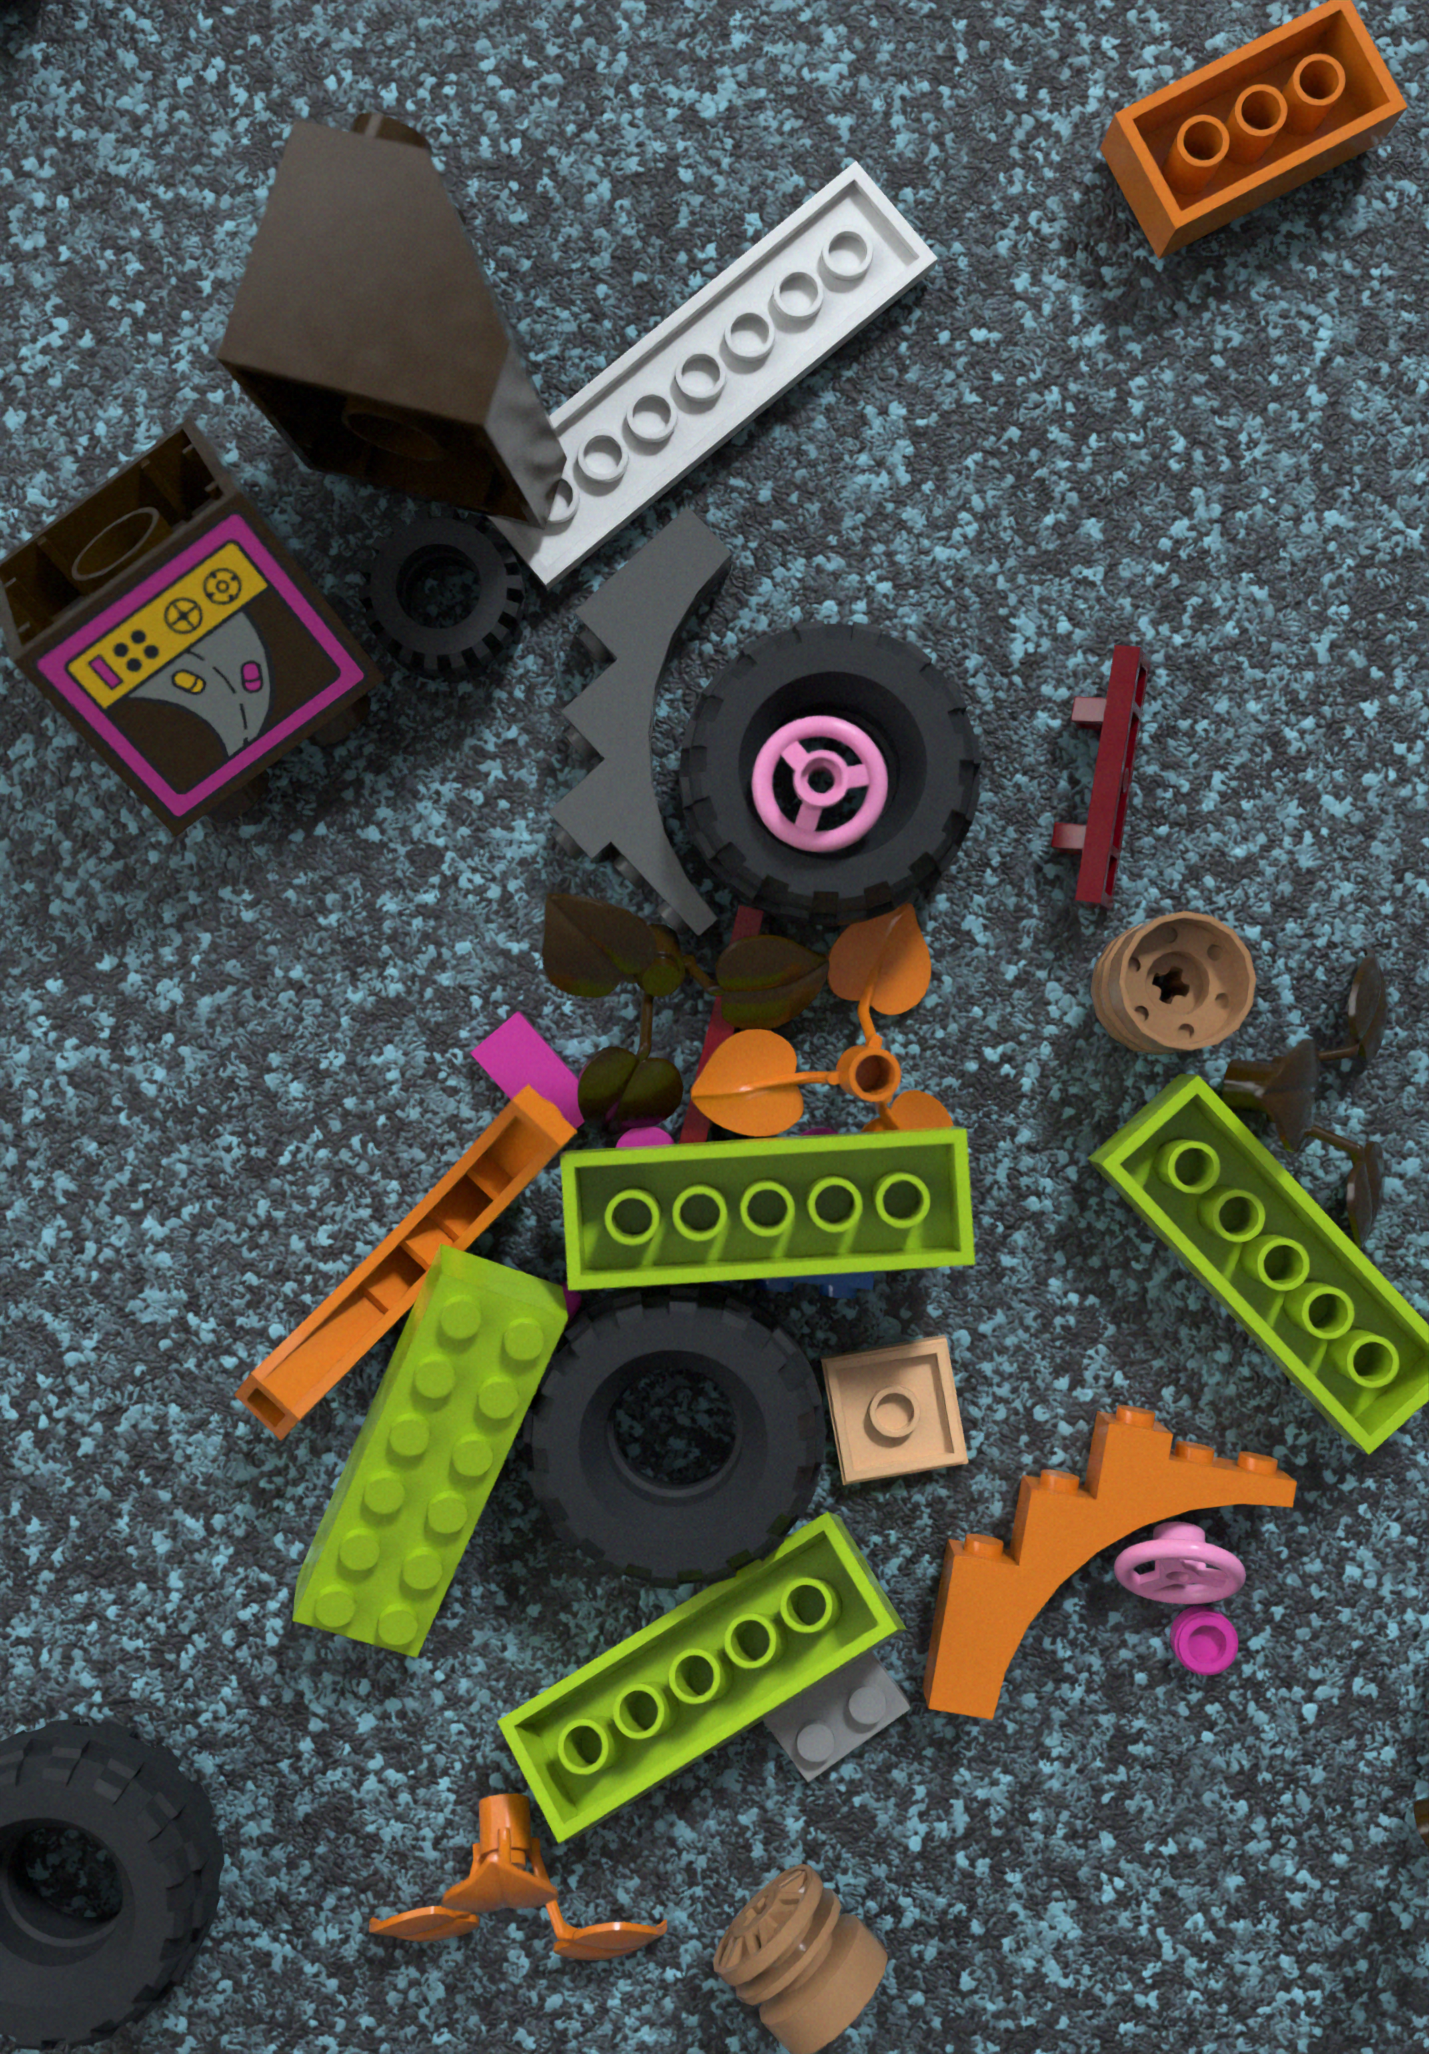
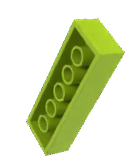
[1087,1073,1429,1455]
[560,1126,975,1290]
[292,1243,568,1658]
[497,1512,907,1843]

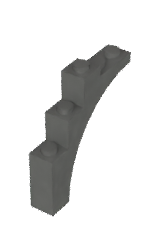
[548,506,732,940]

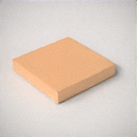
[820,1335,968,1485]

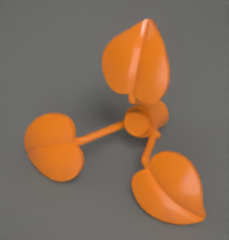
[690,903,954,1137]
[369,1794,668,1960]

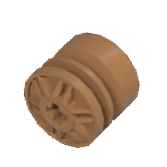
[1090,911,1256,1055]
[713,1864,888,2054]

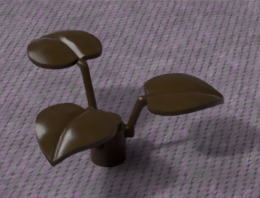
[541,893,830,1135]
[1223,948,1388,1250]

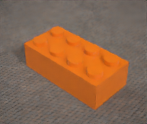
[1100,0,1408,260]

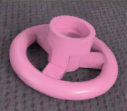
[752,716,888,852]
[1114,1522,1246,1604]

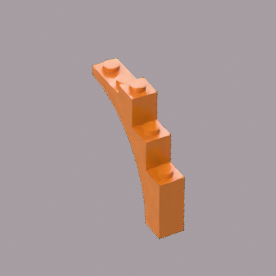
[234,1084,577,1440]
[922,1405,1297,1720]

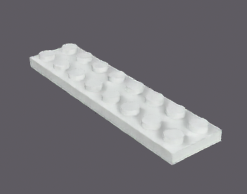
[485,161,938,590]

